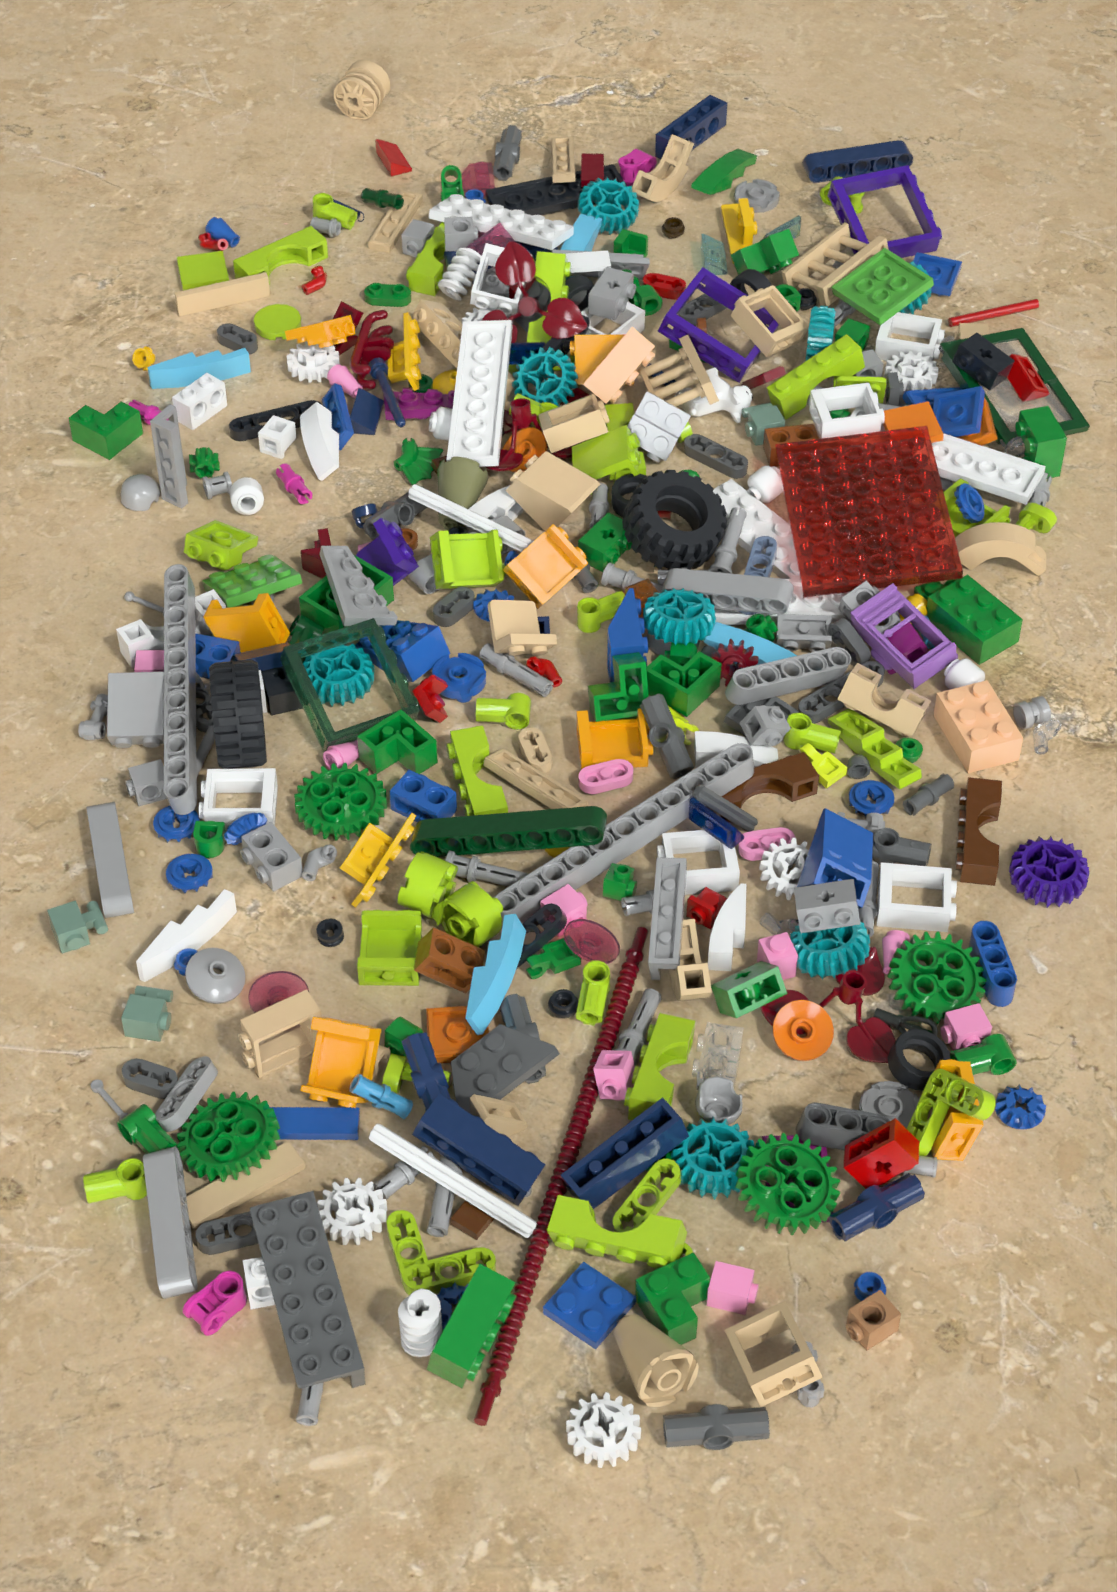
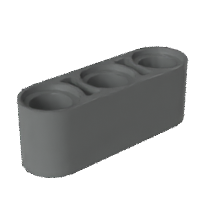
[796,1102,890,1151]

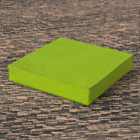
[177,251,229,291]

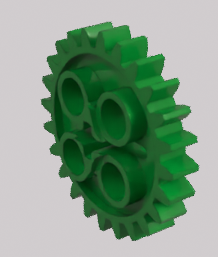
[294,763,387,841]
[887,931,987,1025]
[177,1091,280,1182]
[735,1133,840,1235]

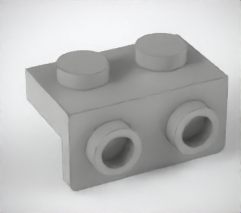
[776,614,832,652]

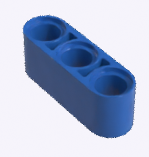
[969,921,1017,1007]

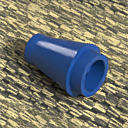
[205,217,240,248]

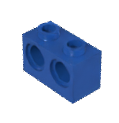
[195,633,240,679]
[390,770,457,822]

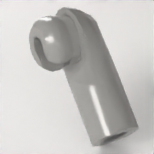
[302,844,337,881]

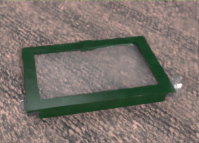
[938,328,1090,457]

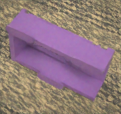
[851,583,958,689]

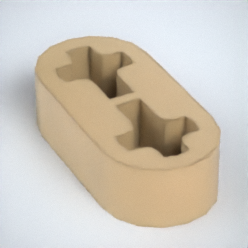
[519,727,552,774]

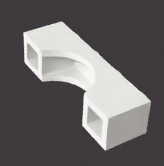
[116,589,226,668]

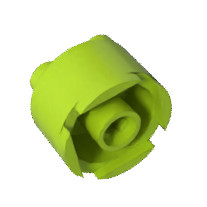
[397,851,458,919]
[434,881,503,948]

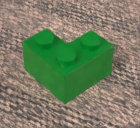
[731,229,799,275]
[69,401,143,460]
[1015,406,1067,479]
[646,651,721,717]
[588,652,649,722]
[357,709,438,774]
[635,1252,710,1345]

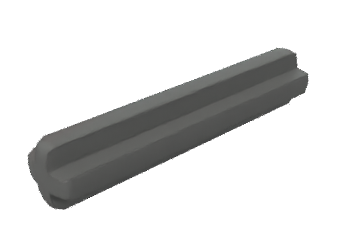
[692,784,758,832]

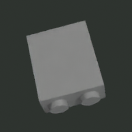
[107,672,164,748]

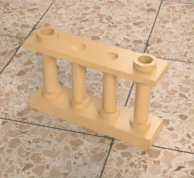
[782,223,888,306]
[637,335,719,407]

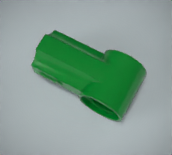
[950,1034,1017,1075]
[117,1104,178,1154]

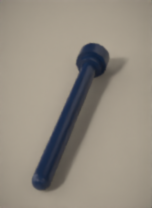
[368,358,406,428]

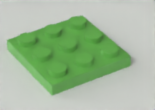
[832,248,934,325]
[202,555,302,608]

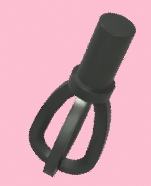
[873,1008,938,1036]

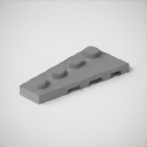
[320,546,398,626]

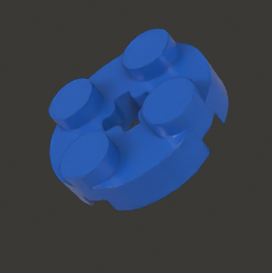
[432,653,486,703]

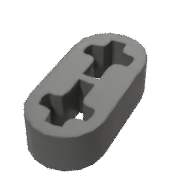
[217,323,258,355]
[433,587,475,627]
[828,618,871,667]
[122,1058,178,1099]

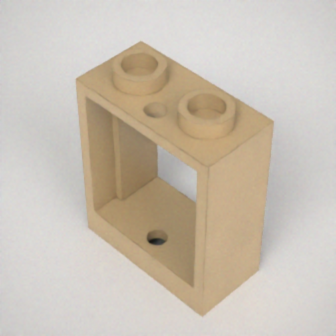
[731,285,809,357]
[538,393,610,453]
[238,989,322,1078]
[725,1301,823,1407]

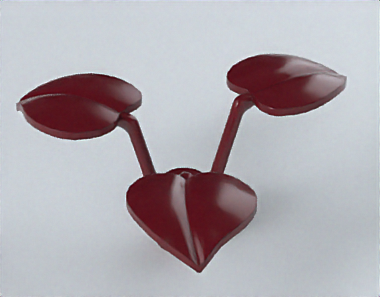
[481,241,588,348]
[483,398,590,471]
[761,947,896,1063]

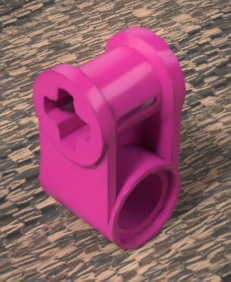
[618,149,657,186]
[183,1271,247,1336]

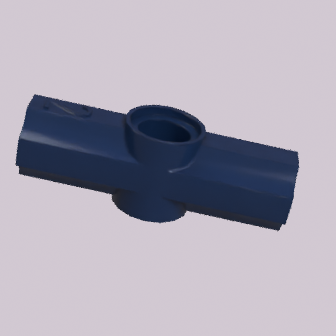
[401,1032,450,1111]
[829,1173,925,1241]

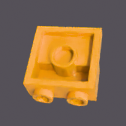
[285,315,355,348]

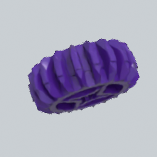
[1009,836,1090,908]

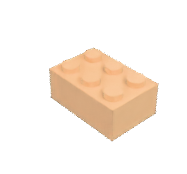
[583,327,655,405]
[933,680,1023,774]

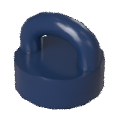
[351,503,378,529]

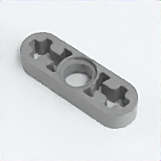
[155,1056,218,1132]

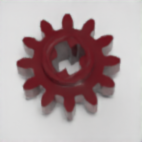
[711,639,759,687]

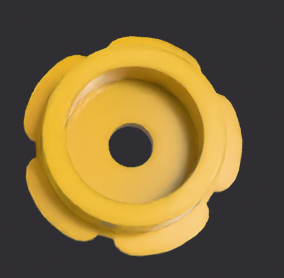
[132,346,155,371]

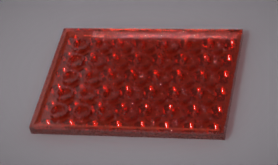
[775,426,963,598]

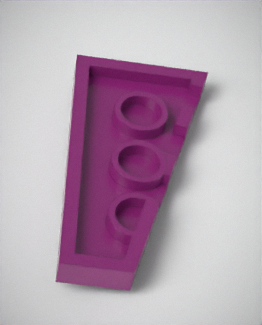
[383,388,455,421]

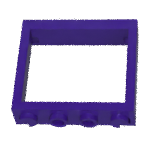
[828,165,942,258]
[658,267,780,383]

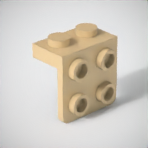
[488,600,557,656]

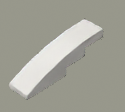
[136,889,237,982]

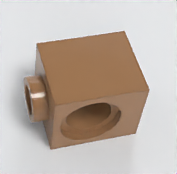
[846,1290,901,1351]

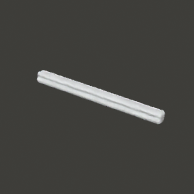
[408,484,534,552]
[369,1124,537,1238]

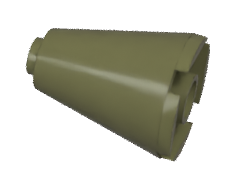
[437,456,488,530]

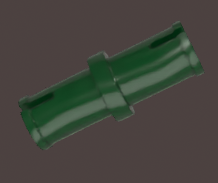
[361,188,404,209]

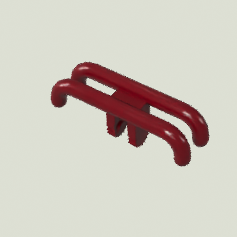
[350,310,394,390]

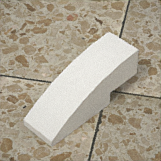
[300,402,339,481]
[465,485,524,533]
[694,731,778,768]
[708,884,746,971]

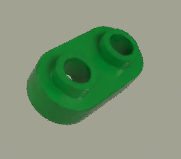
[364,283,412,307]

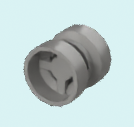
[1013,696,1051,730]

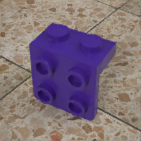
[356,518,419,586]

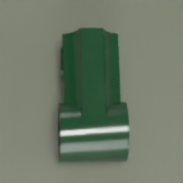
[288,614,324,669]

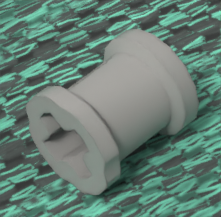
[202,472,232,500]

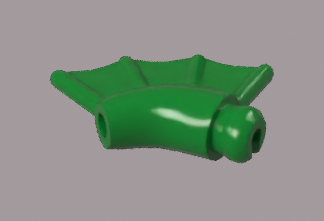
[394,438,443,486]

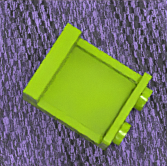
[572,425,641,495]
[927,478,1010,538]
[430,529,506,589]
[357,910,422,986]

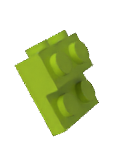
[184,520,258,570]

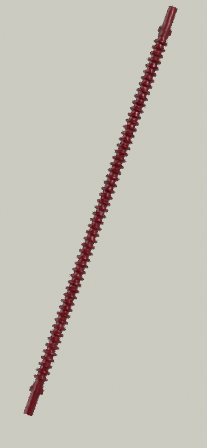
[474,927,648,1426]

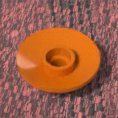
[503,427,547,473]
[773,1000,834,1061]

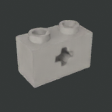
[588,267,636,320]
[794,879,860,933]

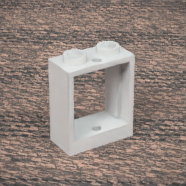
[470,243,526,315]
[565,251,611,305]
[581,302,645,335]
[875,312,945,361]
[809,383,885,442]
[199,768,278,830]
[657,828,740,895]
[877,863,957,932]

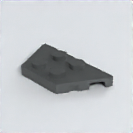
[451,1024,560,1113]

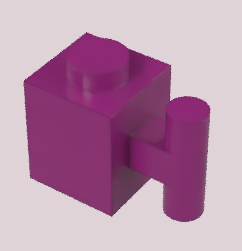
[887,622,929,675]

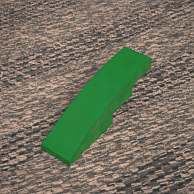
[691,149,757,195]

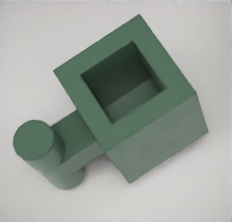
[742,402,785,446]
[47,900,108,954]
[121,985,173,1042]

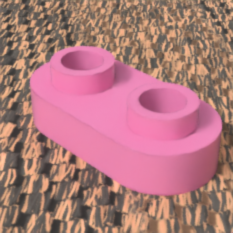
[579,759,633,794]
[738,827,796,861]

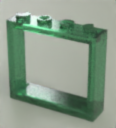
[280,618,420,753]

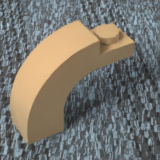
[632,134,694,202]
[952,522,1046,576]
[669,919,712,1001]

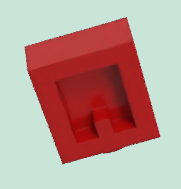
[412,675,448,723]
[686,887,728,929]

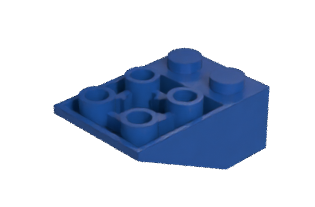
[607,588,648,683]
[355,620,451,682]
[796,808,873,909]

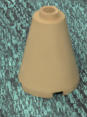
[614,1314,699,1407]

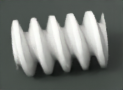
[438,248,482,301]
[398,1289,442,1357]

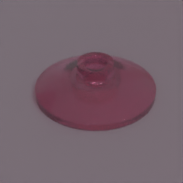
[564,919,620,964]
[248,971,309,1013]

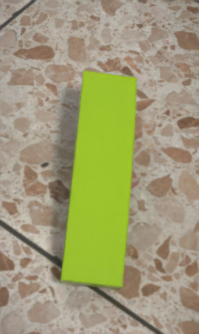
[828,708,922,789]

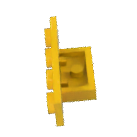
[721,198,757,264]
[388,312,422,391]
[340,813,416,908]

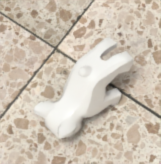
[674,367,753,423]

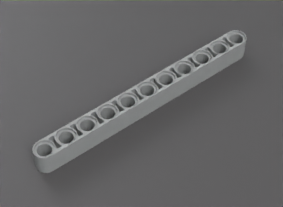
[164,564,197,815]
[495,743,754,927]

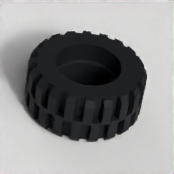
[622,470,727,570]
[209,659,267,769]

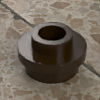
[662,217,685,238]

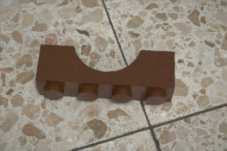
[703,752,819,827]
[955,777,1002,886]

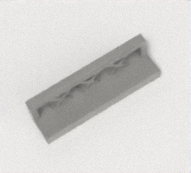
[551,249,650,280]
[150,404,188,509]
[648,858,687,980]

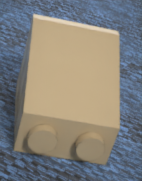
[506,451,600,531]

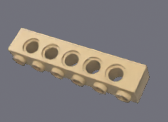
[411,299,516,402]

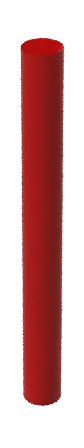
[948,299,1039,327]

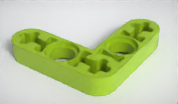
[907,1068,995,1156]
[613,1159,693,1256]
[386,1210,496,1295]

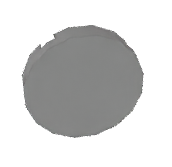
[734,179,780,213]
[859,1081,920,1129]

